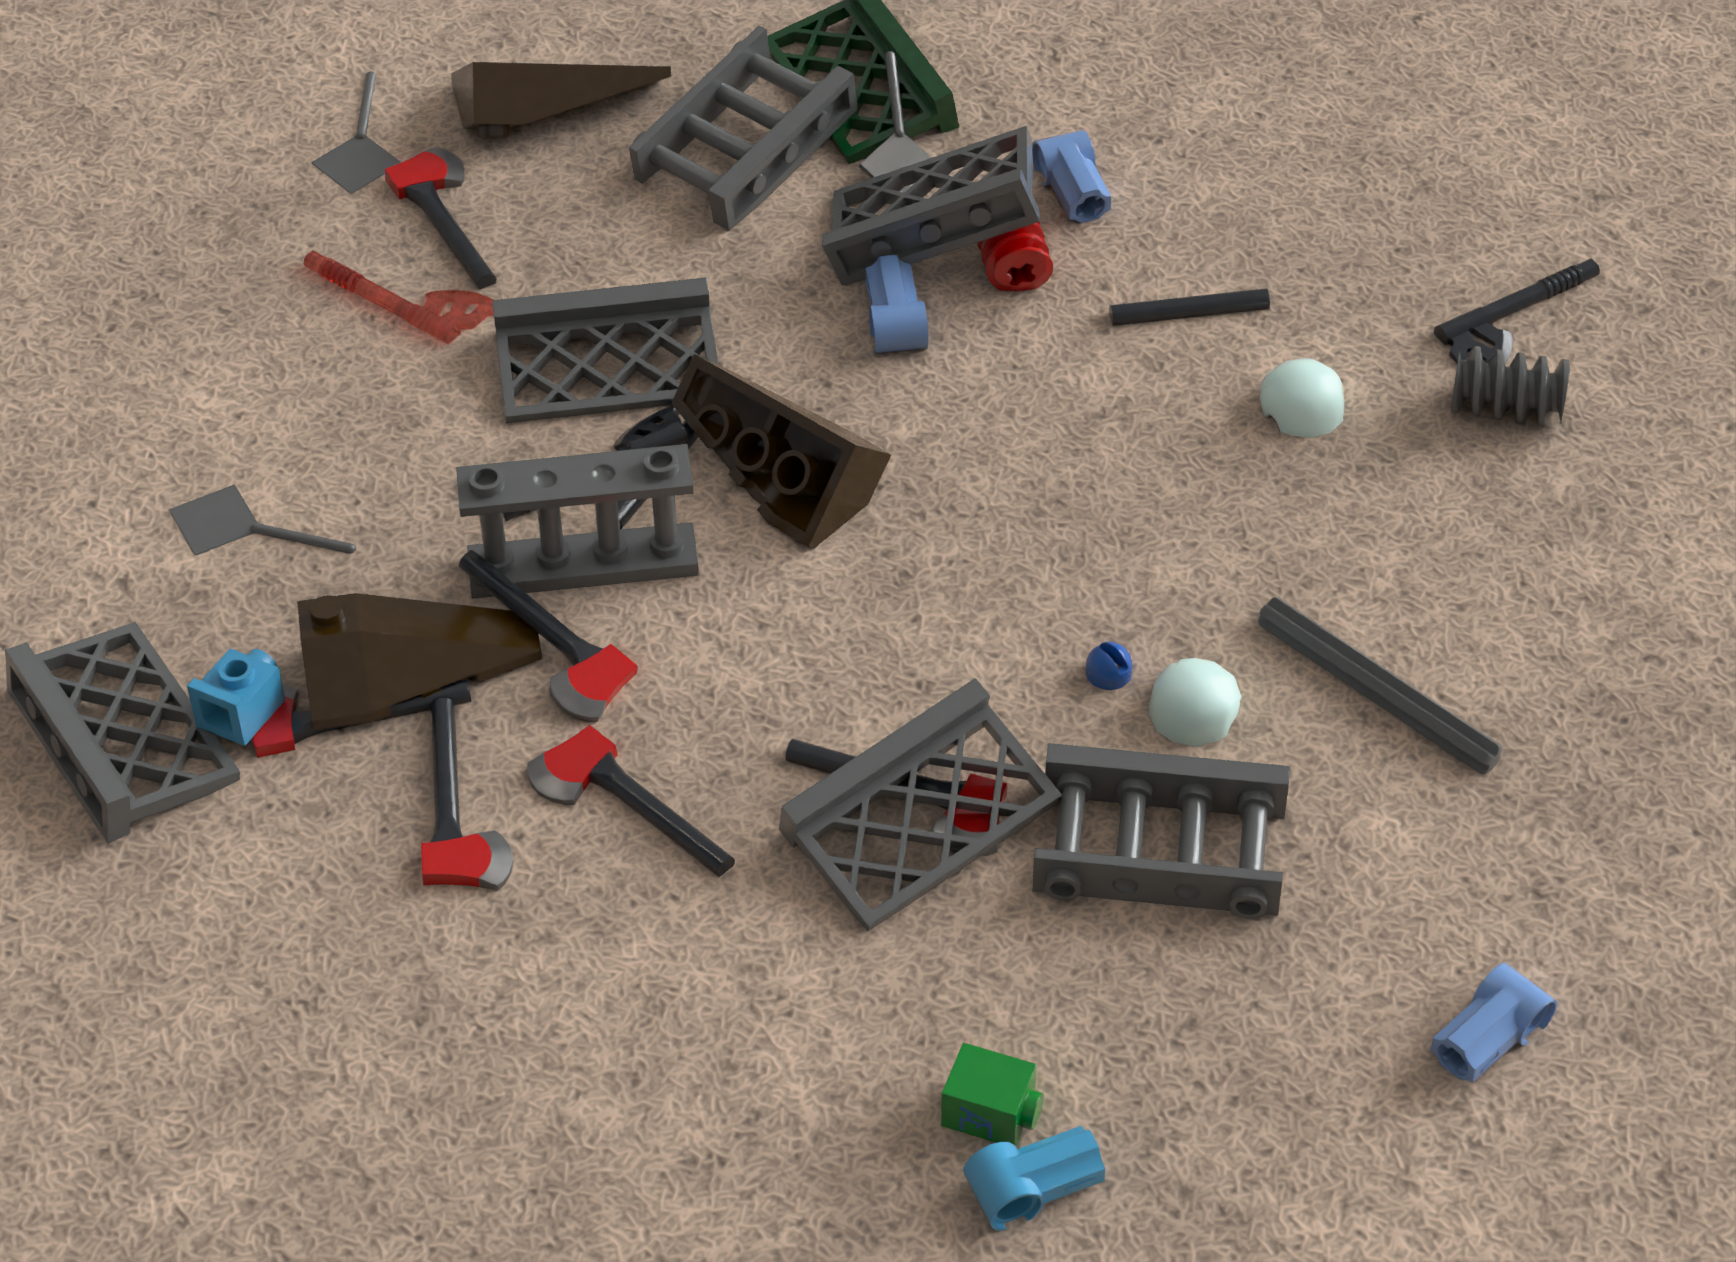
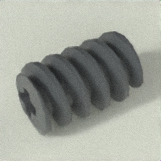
[1450,346,1570,426]

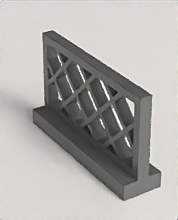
[822,126,1040,286]
[492,277,719,423]
[5,622,240,844]
[779,678,1062,931]

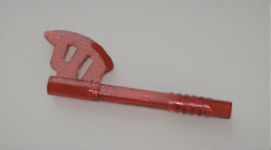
[304,250,494,345]

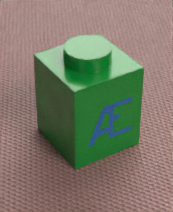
[941,1042,1044,1146]

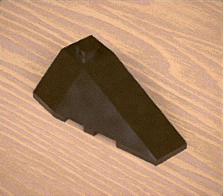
[451,62,671,138]
[671,354,892,548]
[297,593,542,730]

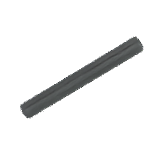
[1258,597,1503,774]

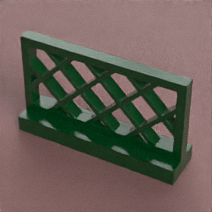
[767,0,960,164]

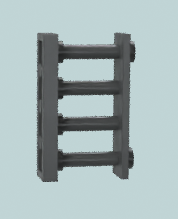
[629,25,858,231]
[456,444,699,599]
[1032,743,1290,919]

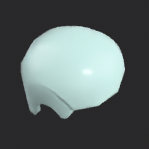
[1259,358,1344,438]
[1149,658,1241,747]

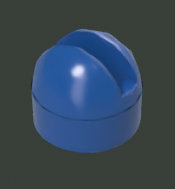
[1085,641,1133,690]

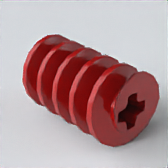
[977,222,1053,291]

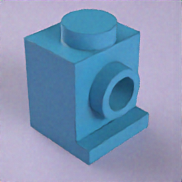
[187,648,286,746]

